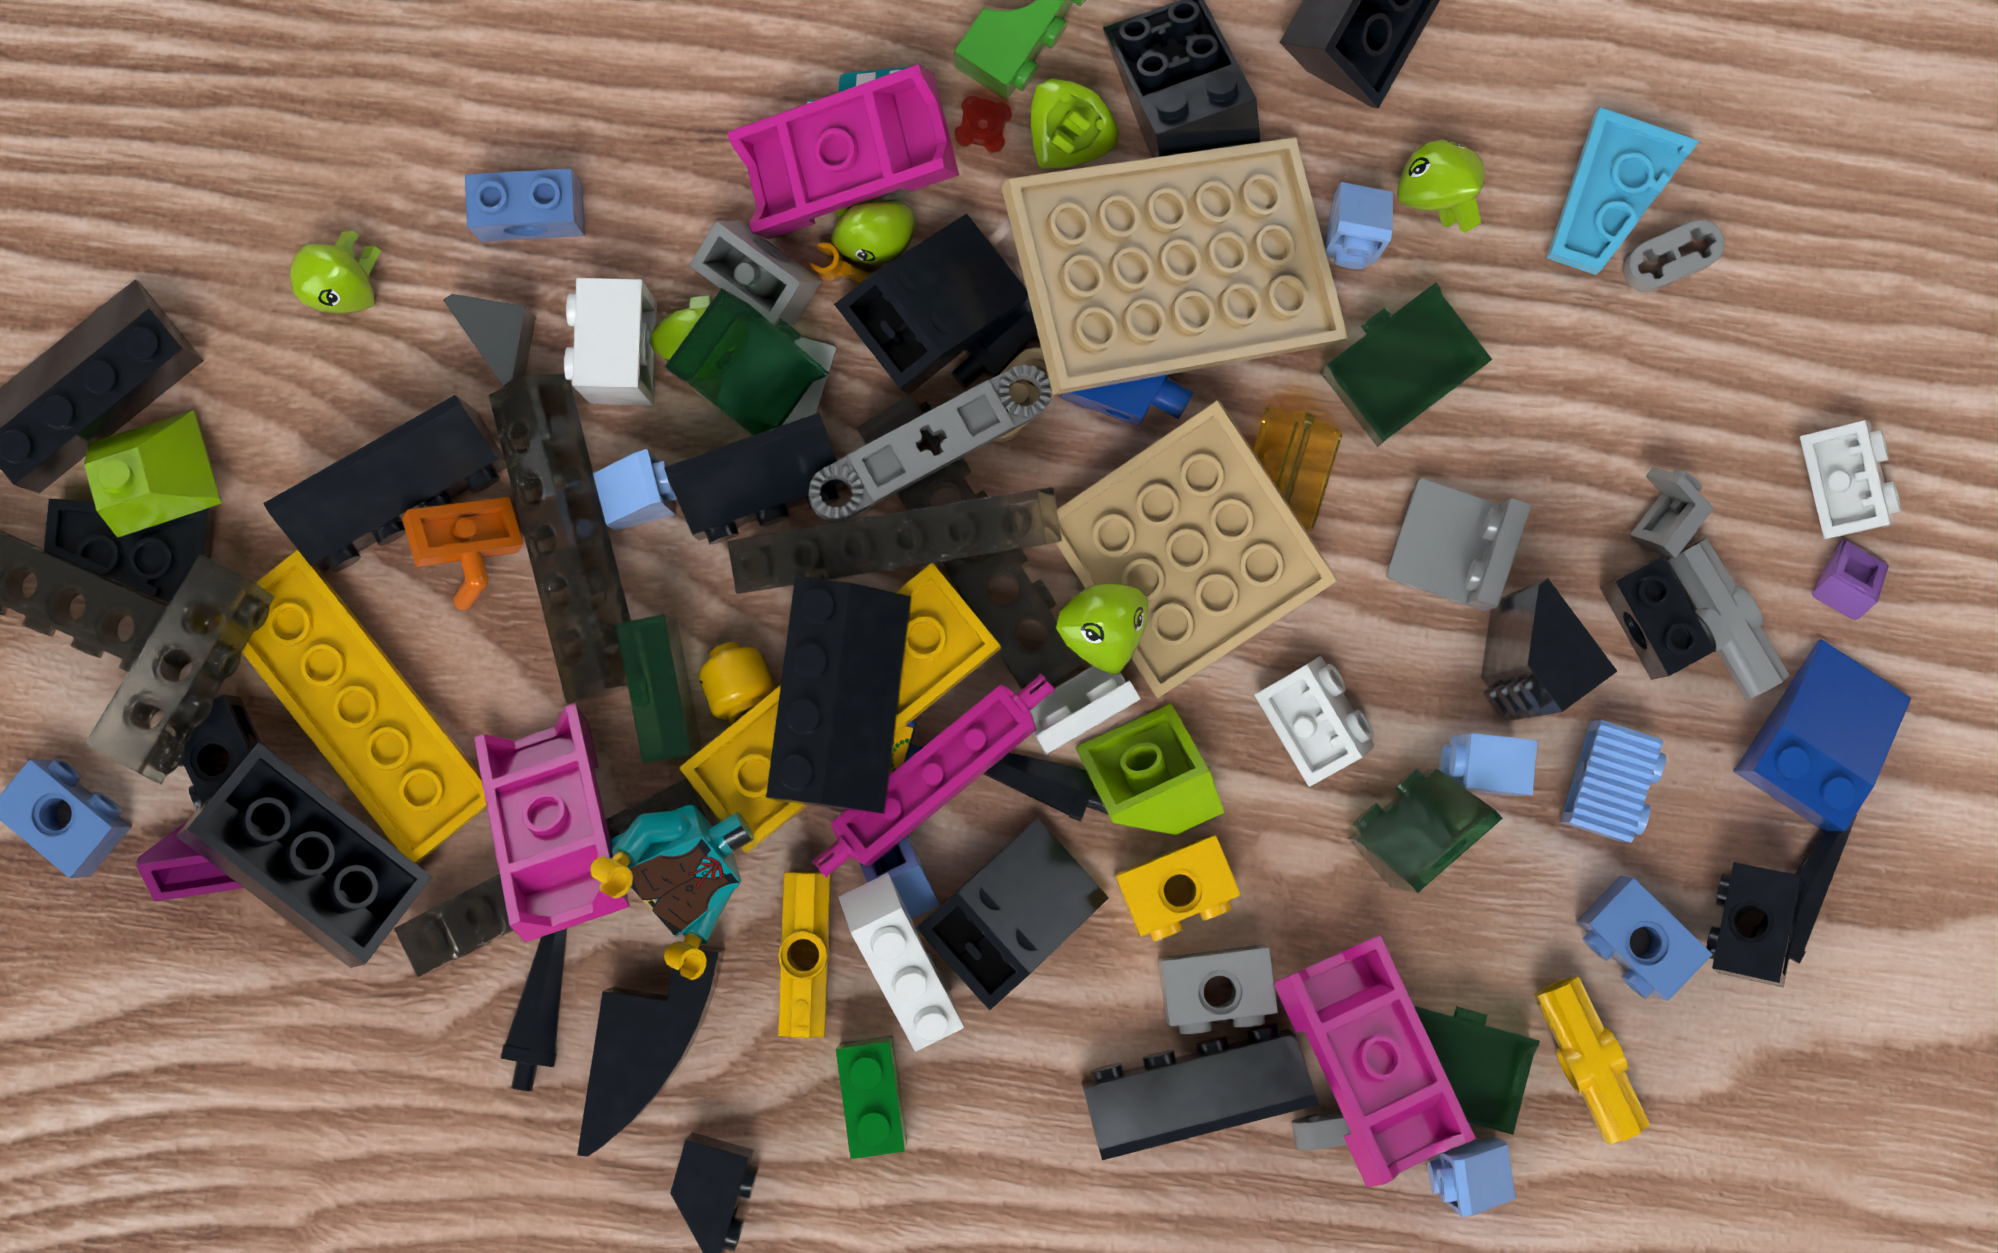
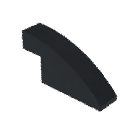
[577,946,725,1157]

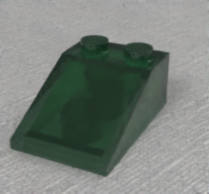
[1348,768,1503,893]

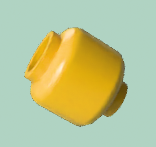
[698,642,776,724]

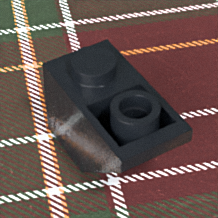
[670,1132,759,1253]

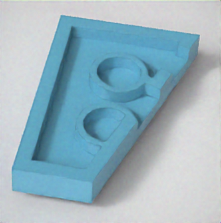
[1546,107,1699,275]

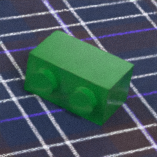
[836,1035,907,1159]

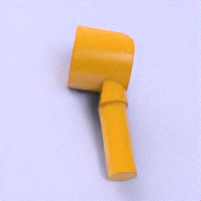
[809,242,872,283]

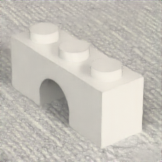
[839,873,964,1052]

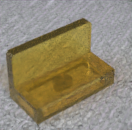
[1253,407,1342,531]

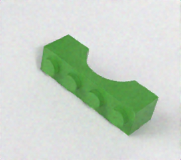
[954,0,1086,101]

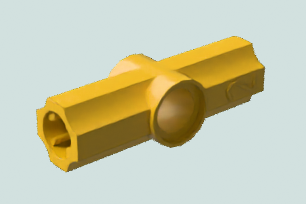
[778,872,831,1038]
[1534,975,1650,1145]

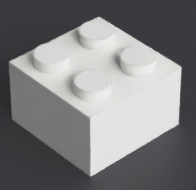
[564,278,657,406]

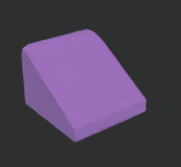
[1812,539,1889,620]

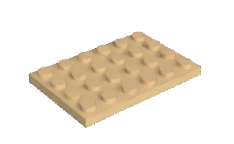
[1001,137,1348,395]

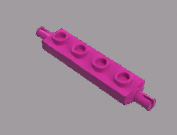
[812,673,1055,878]

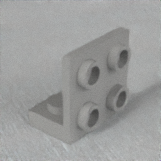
[1386,478,1531,612]

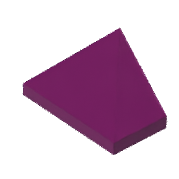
[136,819,244,902]

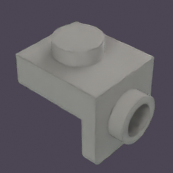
[1630,467,1714,559]

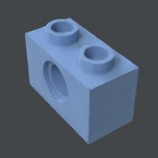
[465,169,585,242]
[0,758,131,878]
[1576,876,1713,1001]

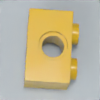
[1113,834,1241,942]

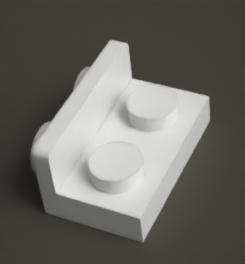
[1800,420,1901,539]
[1254,656,1374,787]
[1030,666,1140,755]

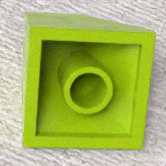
[84,410,222,538]
[1075,703,1225,835]

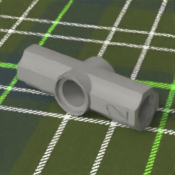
[1666,538,1790,700]

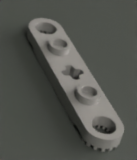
[809,364,1052,522]

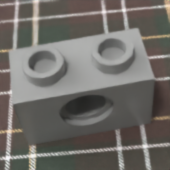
[689,221,822,327]
[1158,945,1278,1034]

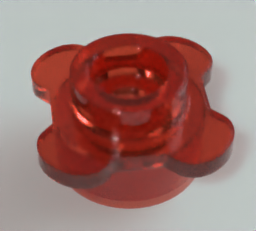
[954,96,1012,153]

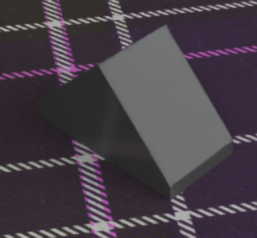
[443,294,536,395]

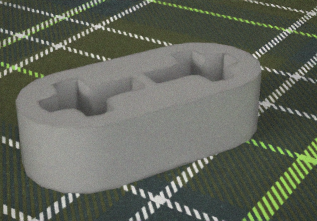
[1623,220,1725,293]
[1291,1110,1351,1151]

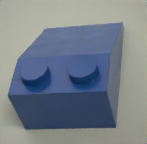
[1733,639,1911,831]

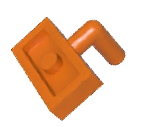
[402,497,524,611]

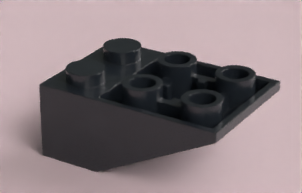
[1103,0,1261,158]
[834,213,1029,395]
[916,818,1109,1011]

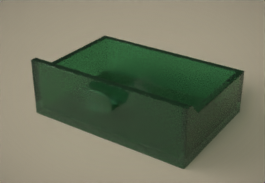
[1320,282,1493,447]
[664,288,829,436]
[616,614,702,764]
[1413,1004,1540,1135]

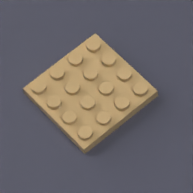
[1041,400,1338,699]

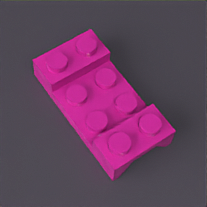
[727,64,959,239]
[474,703,630,942]
[1273,935,1476,1187]

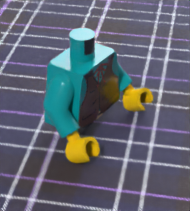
[590,805,754,980]

